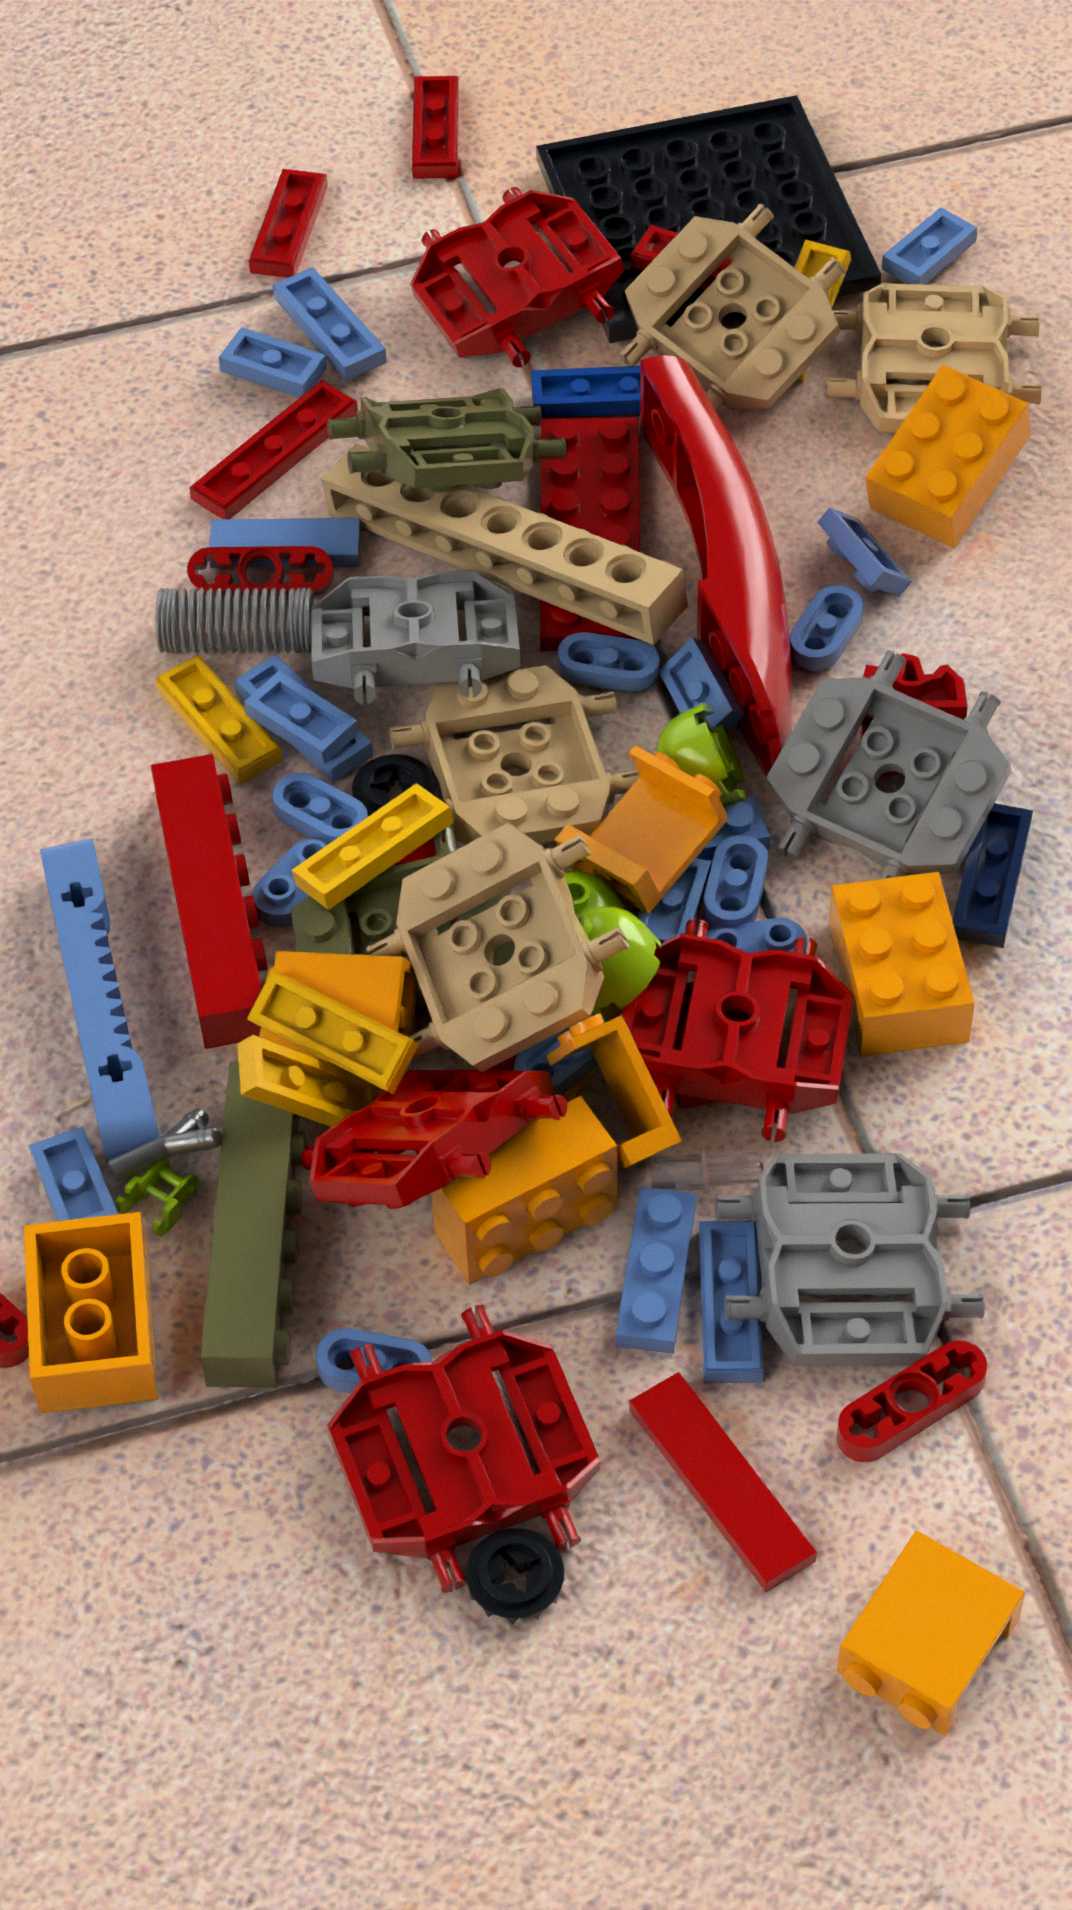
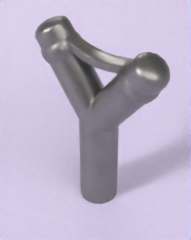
[108,1108,223,1181]

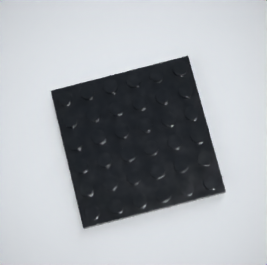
[536,95,882,343]

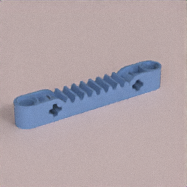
[40,838,159,1162]

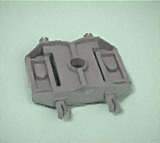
[312,569,521,704]
[766,650,1012,879]
[715,1153,985,1366]

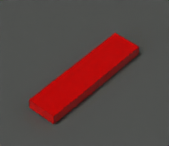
[189,380,358,520]
[629,1372,817,1592]

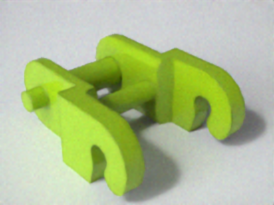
[114,1158,198,1237]

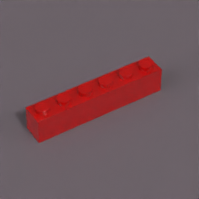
[150,754,268,1049]

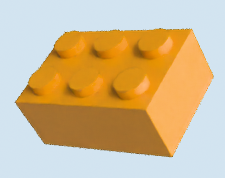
[865,364,1031,549]
[828,872,975,1056]
[431,1096,618,1285]
[23,1212,158,1413]

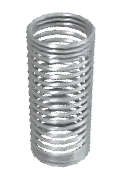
[155,588,314,653]

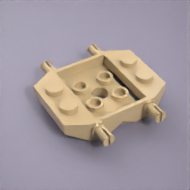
[618,204,846,410]
[826,283,1041,433]
[389,665,640,845]
[367,822,629,1072]

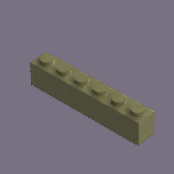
[200,1062,306,1388]

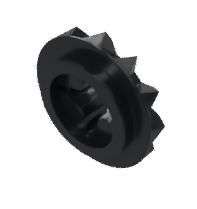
[352,754,436,816]
[466,1528,565,1625]

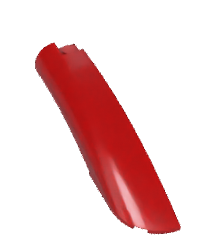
[640,355,792,796]

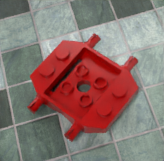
[410,187,624,367]
[622,918,854,1142]
[301,1070,567,1209]
[327,1305,601,1593]

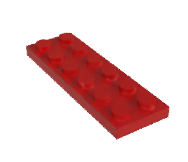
[540,417,642,651]

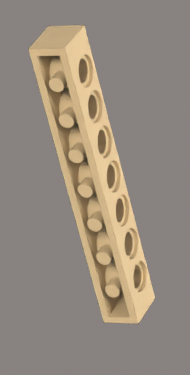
[321,443,688,645]

